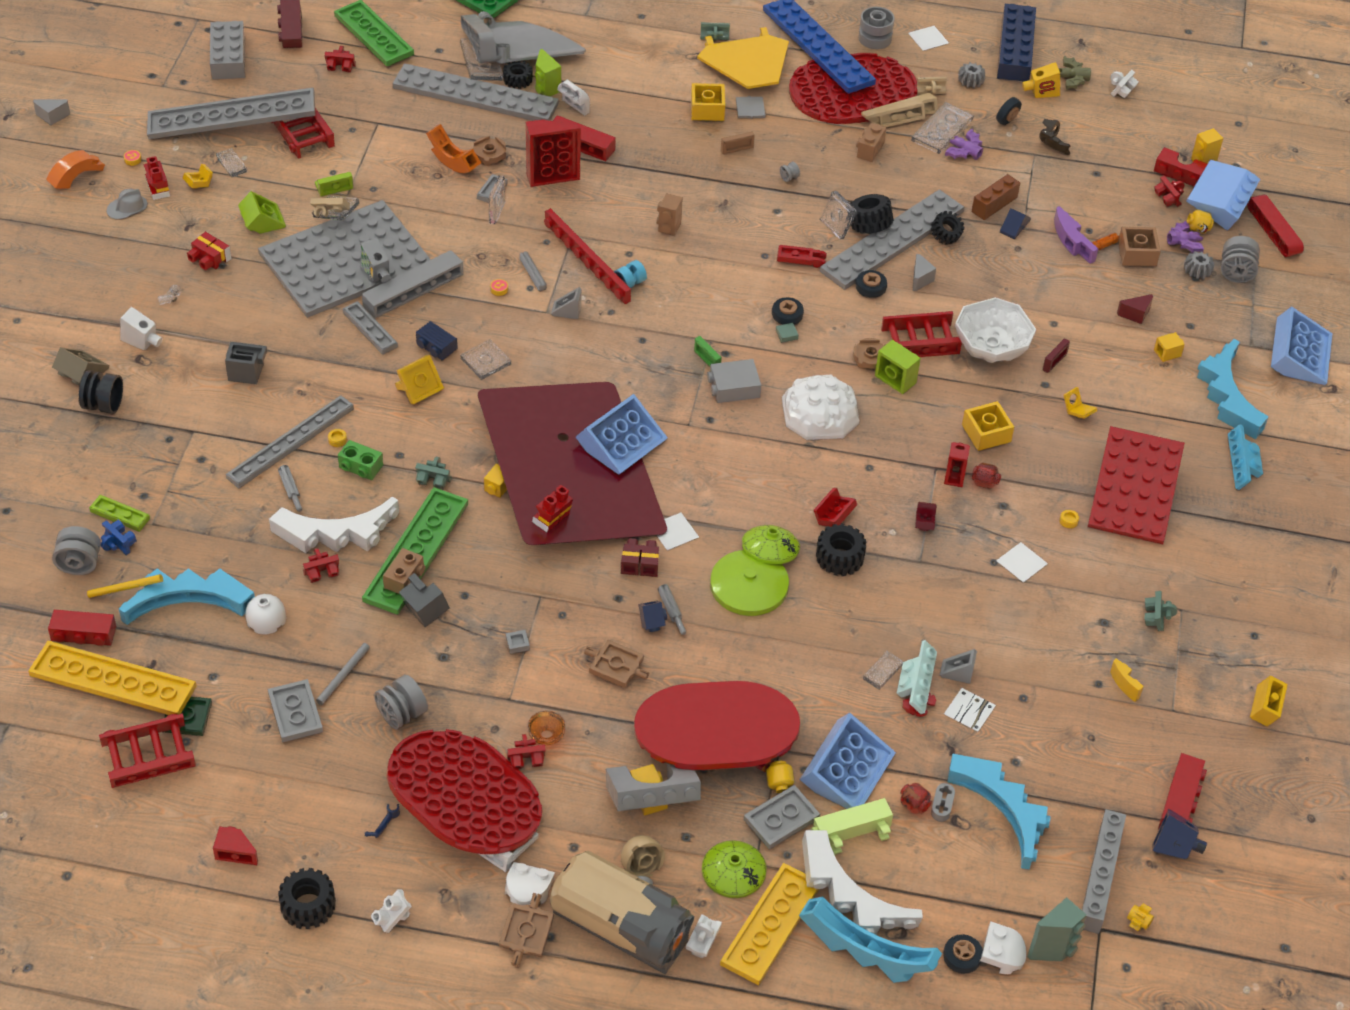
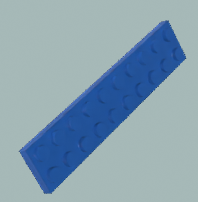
[763,0,876,94]

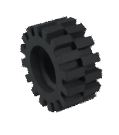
[503,61,533,89]
[931,211,965,244]

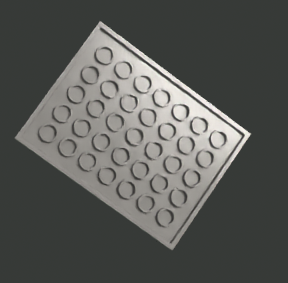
[258,200,431,318]

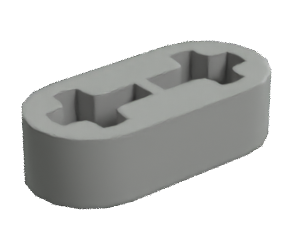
[931,783,955,822]

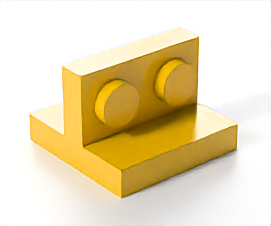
[395,355,444,404]

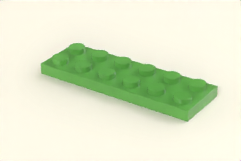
[334,0,414,66]

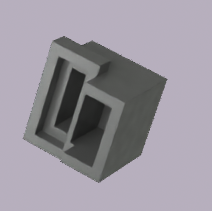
[225,342,267,384]
[399,573,450,627]

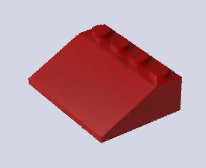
[526,119,581,187]

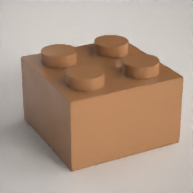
[1118,227,1161,266]

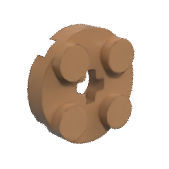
[473,136,506,166]
[853,338,886,369]

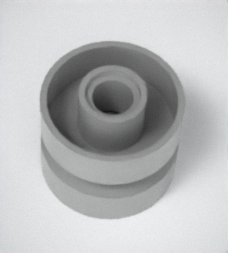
[858,7,895,49]

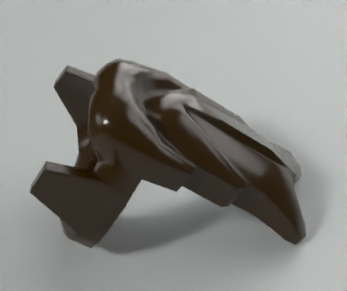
[1039,119,1071,155]

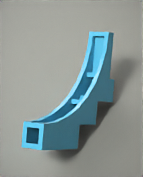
[1197,339,1269,439]
[119,568,255,625]
[947,754,1051,870]
[799,897,942,983]

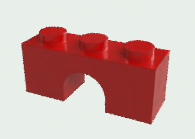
[1154,147,1207,186]

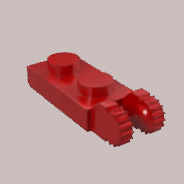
[777,245,827,268]

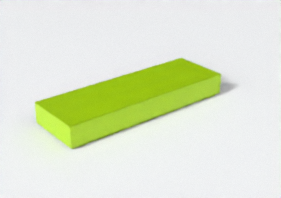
[89,495,150,532]

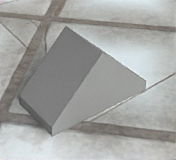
[33,99,70,125]
[912,254,936,291]
[551,287,582,319]
[940,649,977,684]

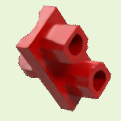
[324,45,356,72]
[1154,175,1185,207]
[303,548,339,583]
[507,734,546,769]

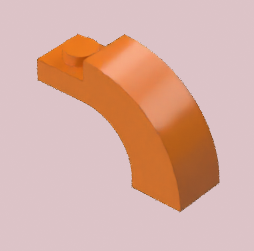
[46,150,105,189]

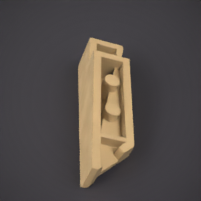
[861,93,938,127]

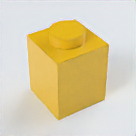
[1154,332,1185,362]
[484,464,507,498]

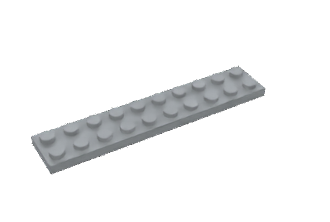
[392,63,559,121]
[147,88,315,139]
[820,189,964,290]

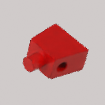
[944,442,970,487]

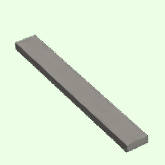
[226,395,354,488]

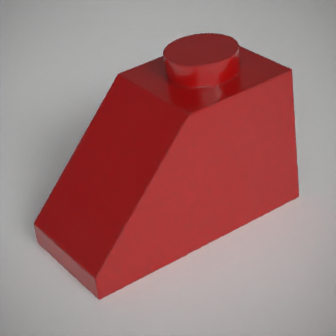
[213,826,258,866]

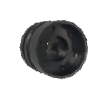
[79,370,123,414]

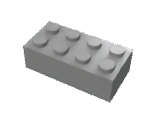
[210,21,245,79]

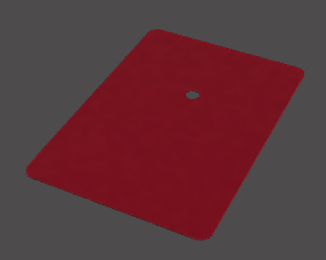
[477,382,667,545]

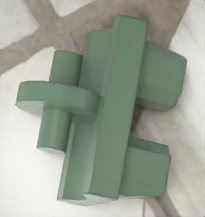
[700,22,730,41]
[415,456,452,489]
[1144,591,1177,631]

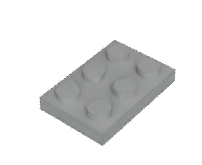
[267,679,323,743]
[744,785,820,849]

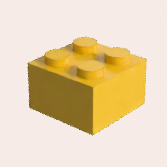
[691,83,725,121]
[962,401,1014,451]

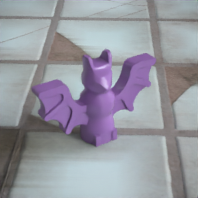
[945,129,983,160]
[1167,221,1204,253]

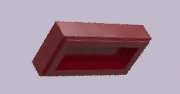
[1042,338,1070,373]

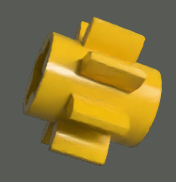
[1127,903,1154,931]

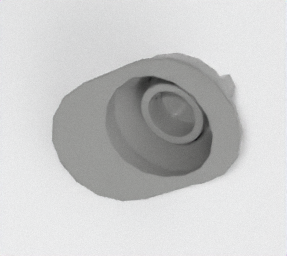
[106,189,148,219]

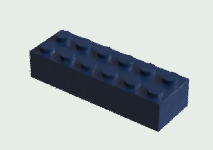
[997,3,1036,82]

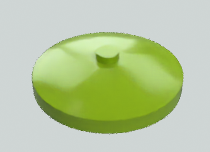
[710,550,789,616]

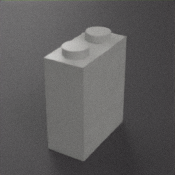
[707,359,761,403]

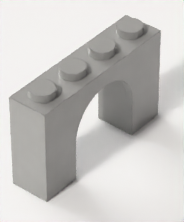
[606,763,701,811]

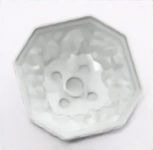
[955,297,1036,363]
[782,375,860,440]

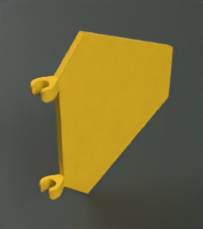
[697,27,789,89]

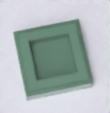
[776,323,799,343]

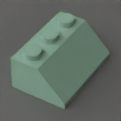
[1027,897,1087,961]

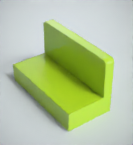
[315,172,353,197]

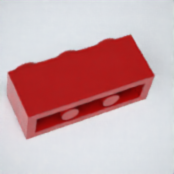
[48,609,117,646]

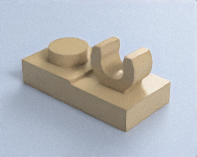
[310,198,350,217]

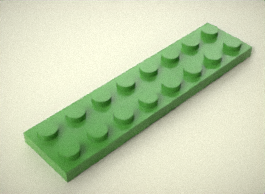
[362,487,468,615]

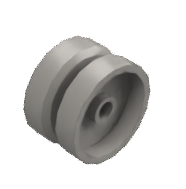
[52,526,101,575]

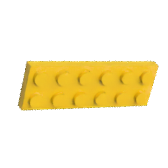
[720,863,819,986]

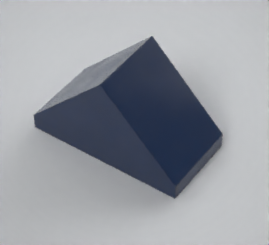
[1000,208,1031,239]

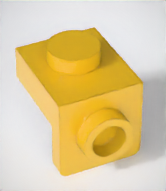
[182,164,213,189]

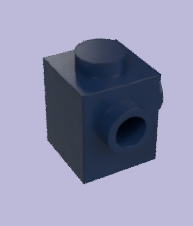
[638,600,667,632]

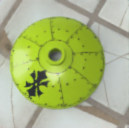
[742,525,800,564]
[702,840,766,898]

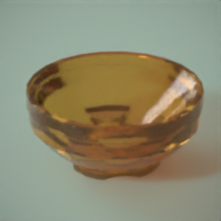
[528,711,566,745]

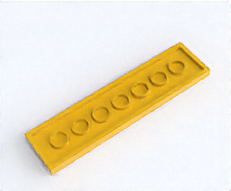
[28,641,197,715]

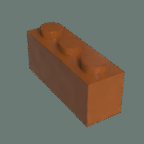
[971,174,1021,220]

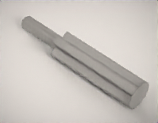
[278,465,302,512]
[658,584,686,635]

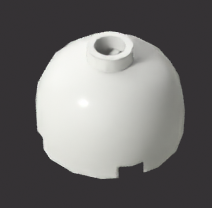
[245,594,286,634]

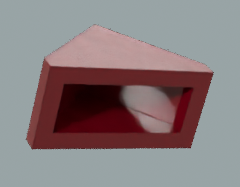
[1117,294,1153,324]

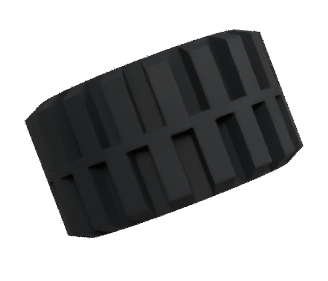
[848,194,894,234]
[816,524,866,576]
[278,868,336,929]

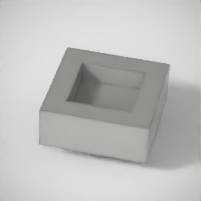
[506,630,530,654]

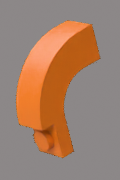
[426,124,481,173]

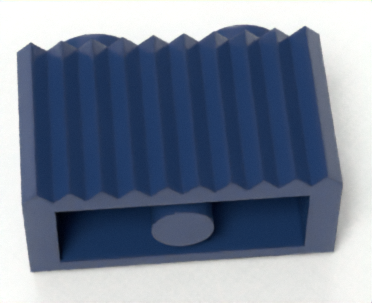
[416,321,458,361]

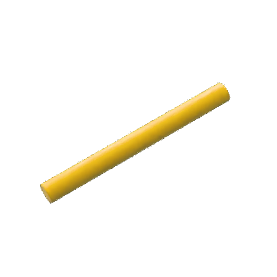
[87,574,163,598]

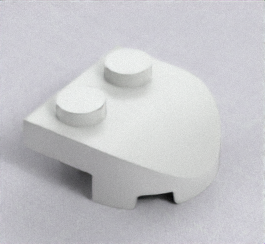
[557,79,590,116]
[505,862,555,905]
[980,921,1026,974]

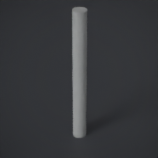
[316,643,370,705]

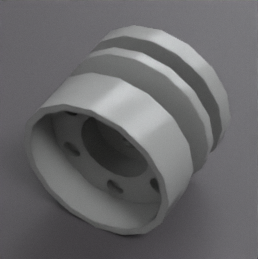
[1221,236,1260,283]
[374,674,428,729]

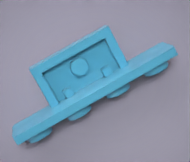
[1228,424,1263,490]

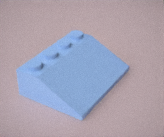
[1186,160,1260,231]
[1271,306,1332,385]
[576,394,668,475]
[800,713,896,809]

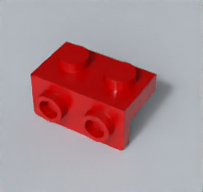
[814,488,858,527]

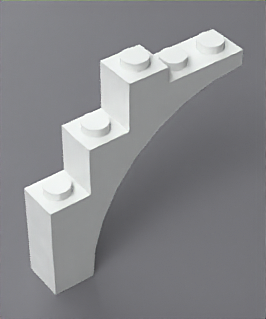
[269,497,399,553]
[802,830,923,935]

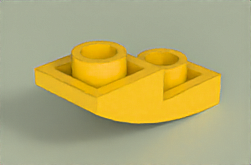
[1110,658,1144,702]

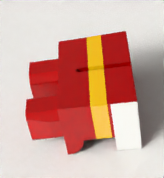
[143,156,170,200]
[187,231,231,271]
[532,485,573,532]

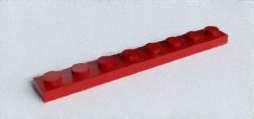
[544,208,631,304]

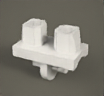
[1110,69,1139,98]
[371,889,412,933]
[686,914,722,958]

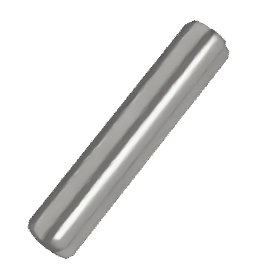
[519,251,547,291]

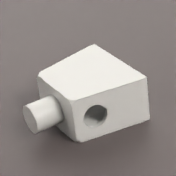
[120,307,163,350]

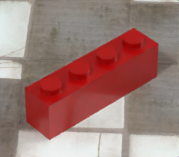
[553,115,616,162]
[1158,753,1207,829]

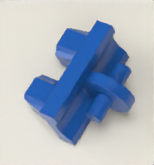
[101,520,137,555]

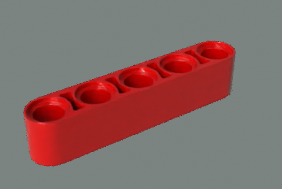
[1247,194,1304,257]

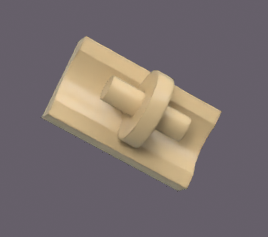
[917,77,947,95]

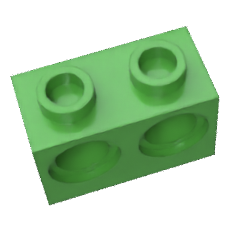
[338,440,383,480]

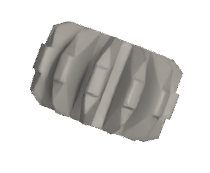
[958,62,985,88]
[1184,251,1214,280]

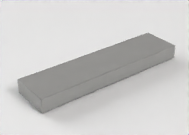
[343,301,398,355]

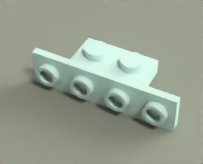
[897,640,937,714]

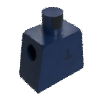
[1152,809,1207,859]

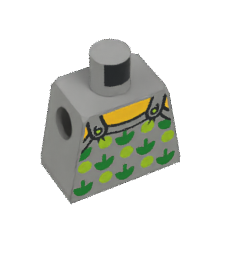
[360,237,391,283]

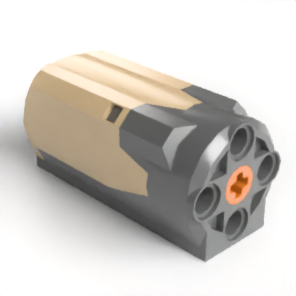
[550,851,694,975]

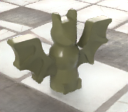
[1059,56,1091,90]

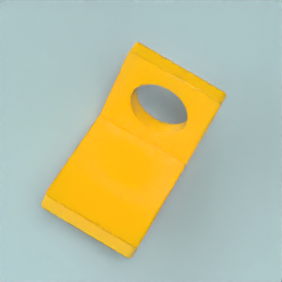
[1064,387,1097,419]

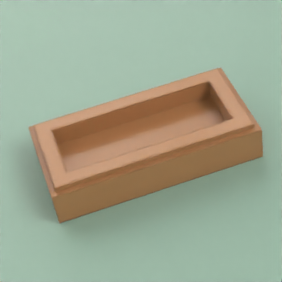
[721,131,755,154]

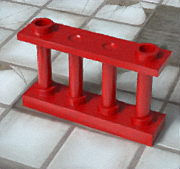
[271,108,335,159]
[881,311,962,357]
[99,713,196,788]

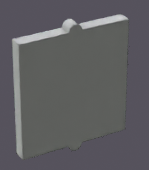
[736,96,765,119]

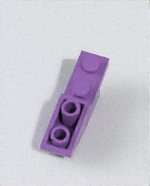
[1054,206,1098,264]

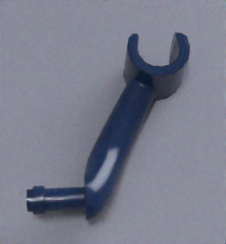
[365,804,400,838]

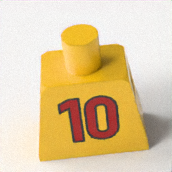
[1022,62,1060,98]

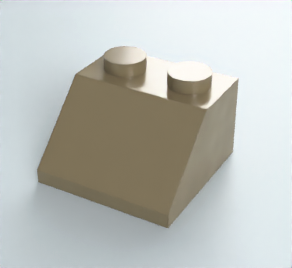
[52,347,110,385]

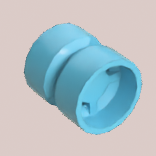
[614,260,647,288]

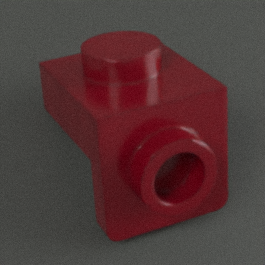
[915,502,937,531]

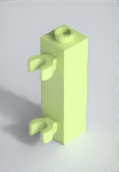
[811,798,893,855]

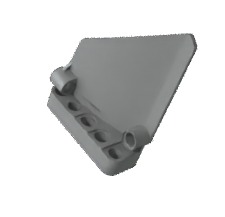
[461,11,586,63]

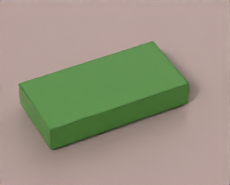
[694,336,722,367]

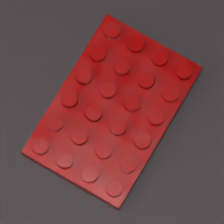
[1087,426,1185,545]

